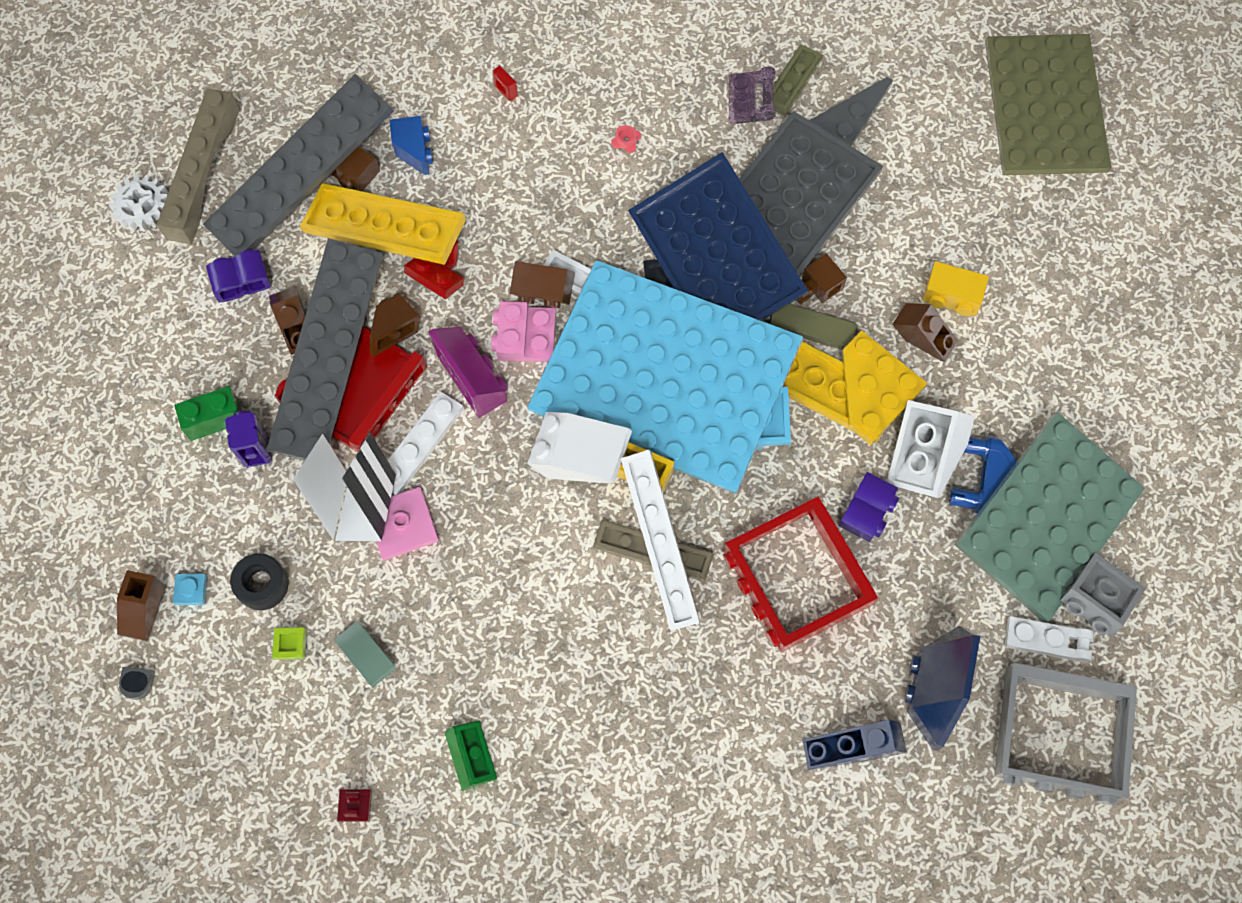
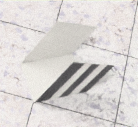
[293,432,396,541]

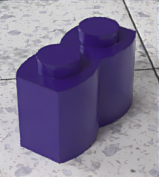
[206,250,271,303]
[839,472,900,542]

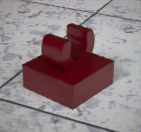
[337,789,372,822]

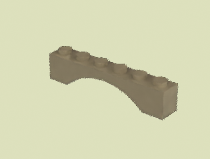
[157,88,240,245]

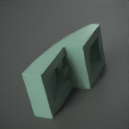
[334,621,397,688]

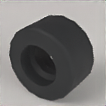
[230,553,289,611]

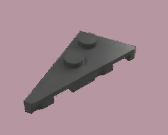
[809,77,893,147]

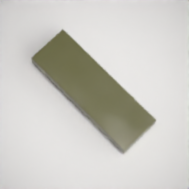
[763,44,824,116]
[770,304,857,350]

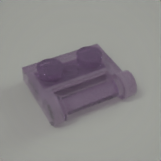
[729,66,776,124]

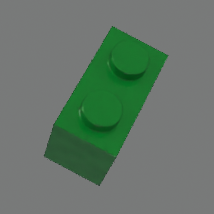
[174,386,242,441]

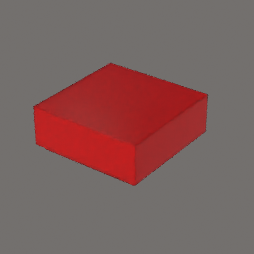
[493,65,518,101]

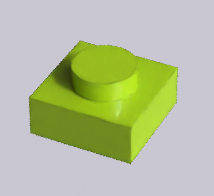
[272,627,307,660]

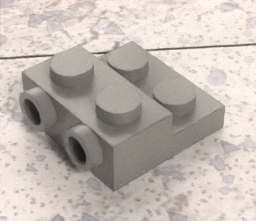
[1060,552,1146,637]

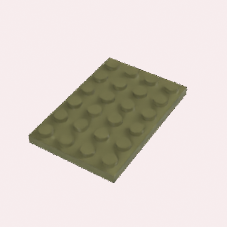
[985,34,1111,175]

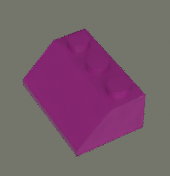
[428,326,508,419]

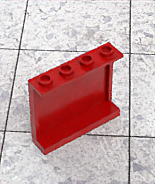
[274,326,427,453]

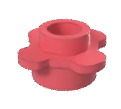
[611,125,641,153]

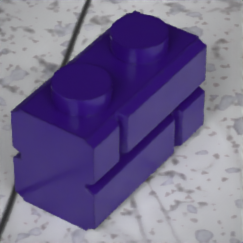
[225,411,272,468]

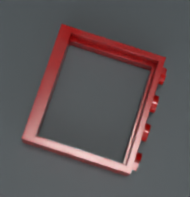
[722,496,878,653]

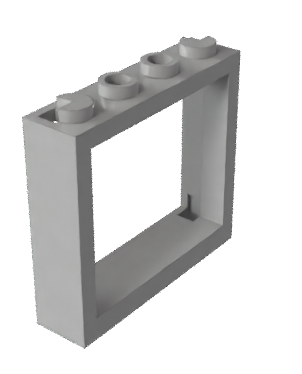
[994,663,1137,805]

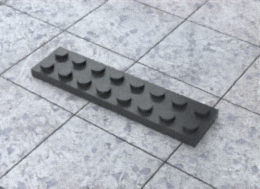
[203,74,394,257]
[267,238,383,461]

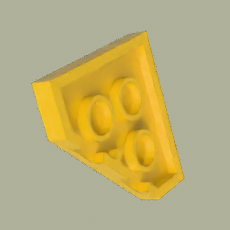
[842,330,928,446]

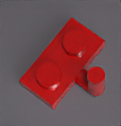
[404,240,464,300]

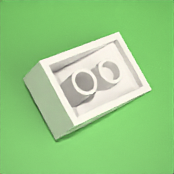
[887,400,975,498]
[527,412,632,484]

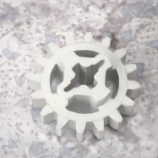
[109,175,168,232]

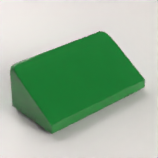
[445,721,497,791]

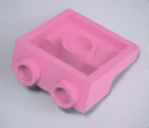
[491,302,556,362]

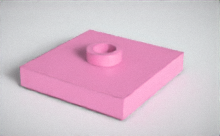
[376,487,439,561]

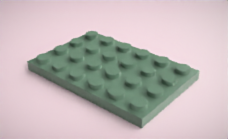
[954,412,1145,622]

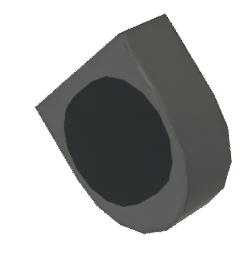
[119,667,155,700]

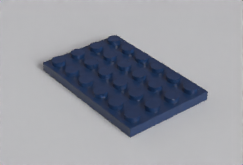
[628,152,808,321]

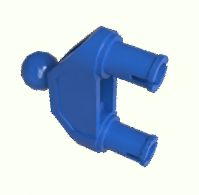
[949,436,1017,514]

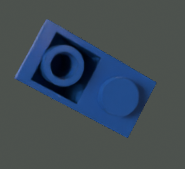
[389,116,433,175]

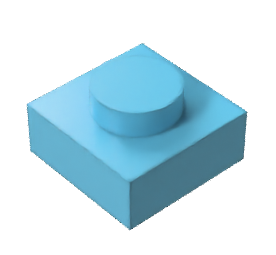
[173,574,208,605]

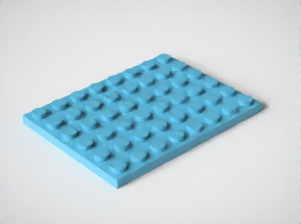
[527,260,803,494]

